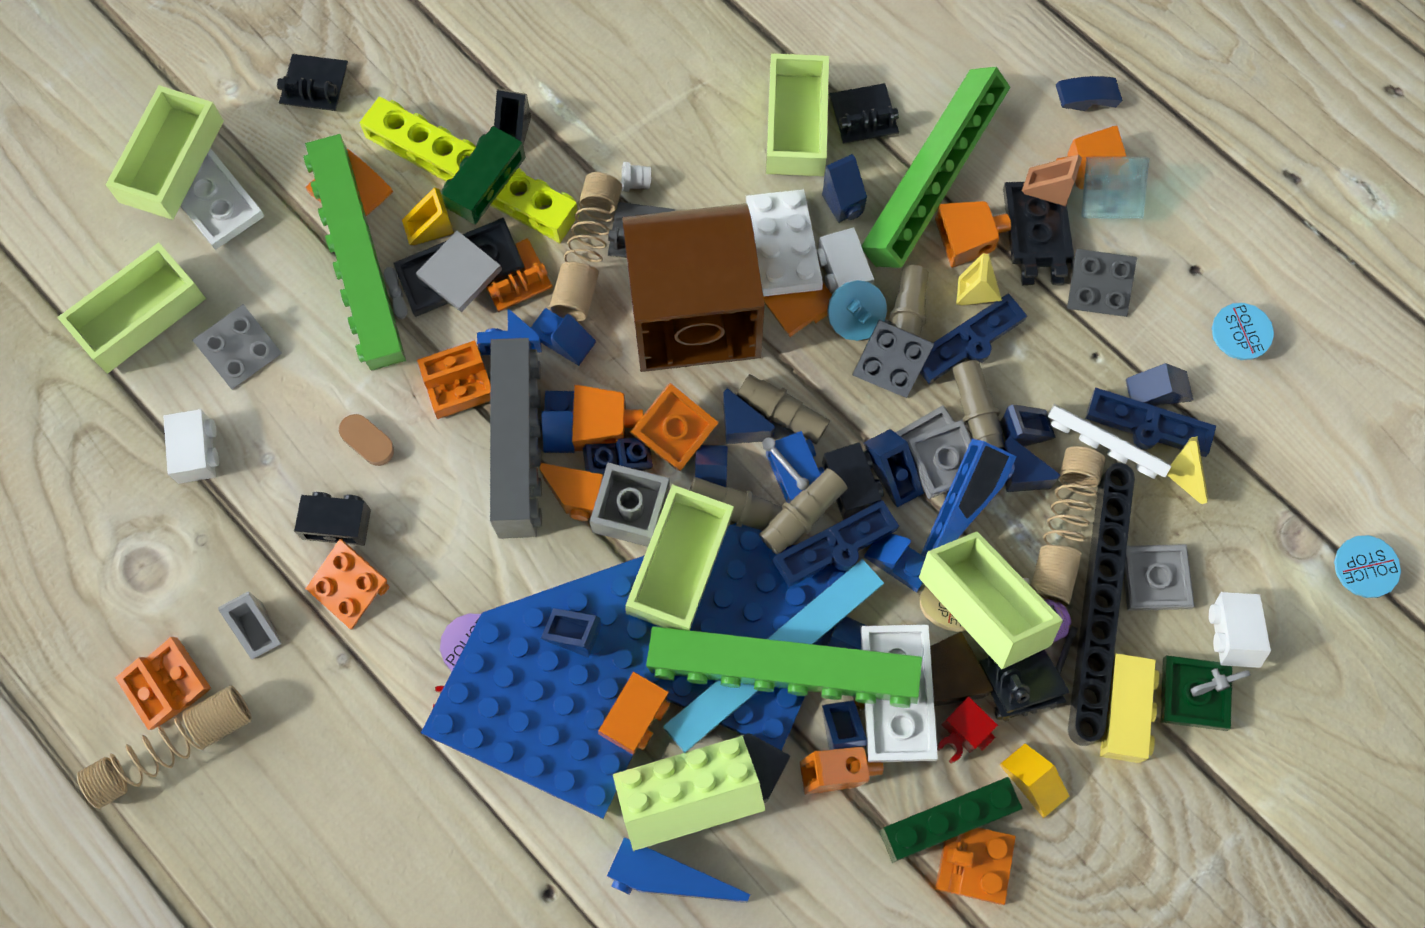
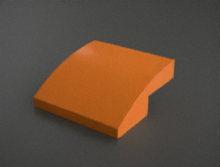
[305,149,393,216]
[763,283,832,337]
[417,340,491,419]
[115,637,212,730]

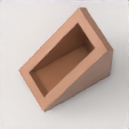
[1022,155,1082,206]

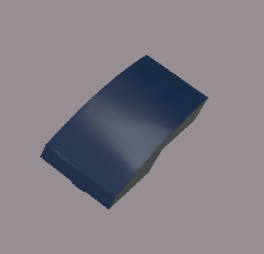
[1056,76,1123,111]
[582,438,653,476]

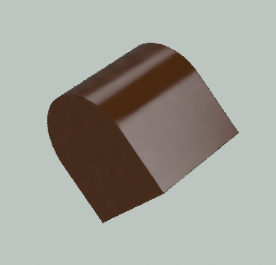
[622,203,765,372]

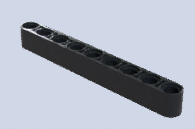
[1068,463,1135,746]

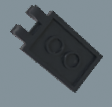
[1003,182,1074,286]

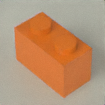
[598,672,670,755]

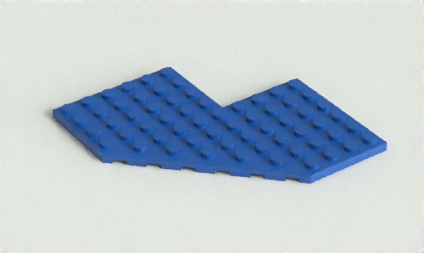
[421,523,849,820]

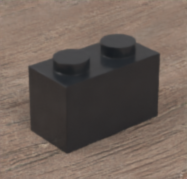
[822,442,884,520]
[294,492,371,546]

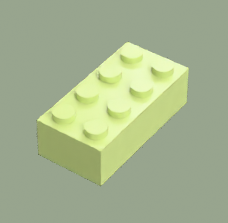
[766,53,829,176]
[106,85,224,220]
[57,242,206,374]
[626,484,734,631]
[919,531,1063,669]
[613,736,766,851]

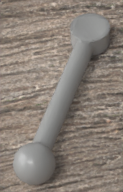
[762,437,809,490]

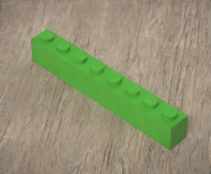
[861,67,1011,268]
[303,134,406,371]
[646,626,922,708]

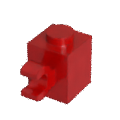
[937,697,998,764]

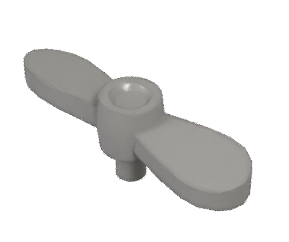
[384,267,408,319]
[1191,668,1251,696]

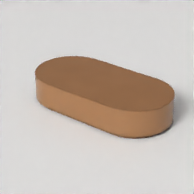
[339,414,394,466]

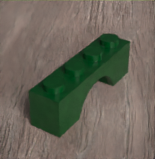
[879,777,1023,863]

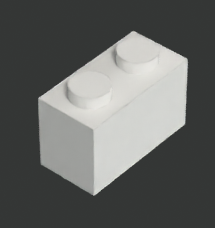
[816,227,874,293]
[163,409,219,484]
[1209,592,1271,668]

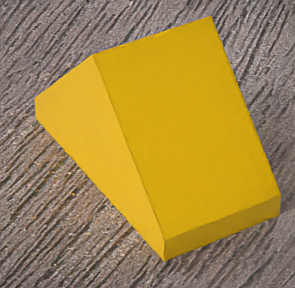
[402,187,454,246]
[999,743,1070,818]

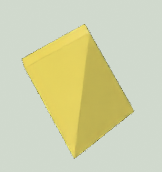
[956,253,1002,305]
[1167,436,1208,504]

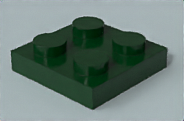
[1160,655,1232,731]

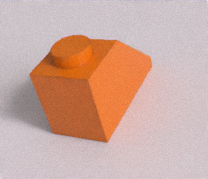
[540,463,603,521]

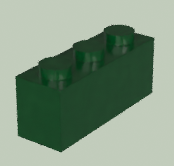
[441,126,526,225]

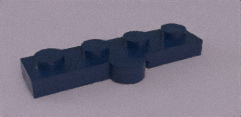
[920,293,1027,384]
[1085,387,1216,457]
[772,500,899,588]

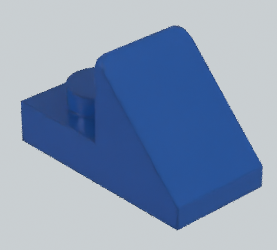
[530,308,596,366]
[477,309,542,355]
[541,391,575,453]
[864,534,926,593]

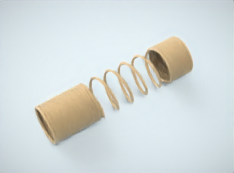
[549,172,622,321]
[1030,446,1106,607]
[77,685,252,809]

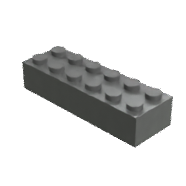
[490,338,542,539]

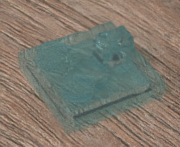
[1081,157,1149,218]

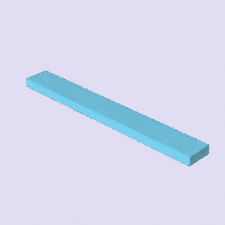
[663,559,884,753]

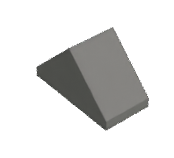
[218,591,281,660]

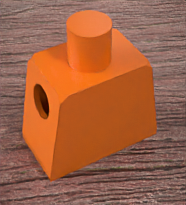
[1056,126,1132,189]
[935,201,1011,268]
[572,385,643,451]
[799,747,883,795]

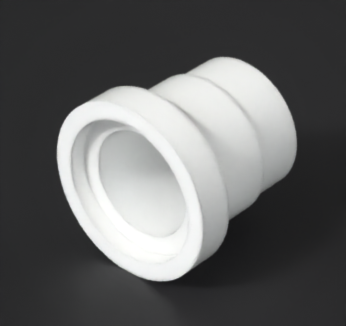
[621,162,651,192]

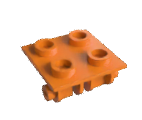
[486,238,553,312]
[305,539,390,630]

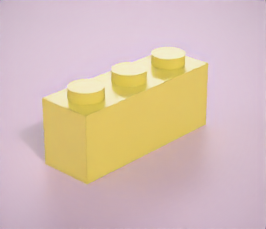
[1100,654,1159,763]

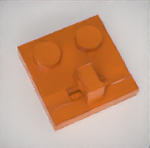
[630,383,719,471]
[935,827,1016,905]

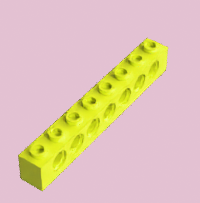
[359,96,579,243]

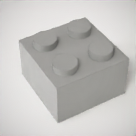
[590,463,670,547]

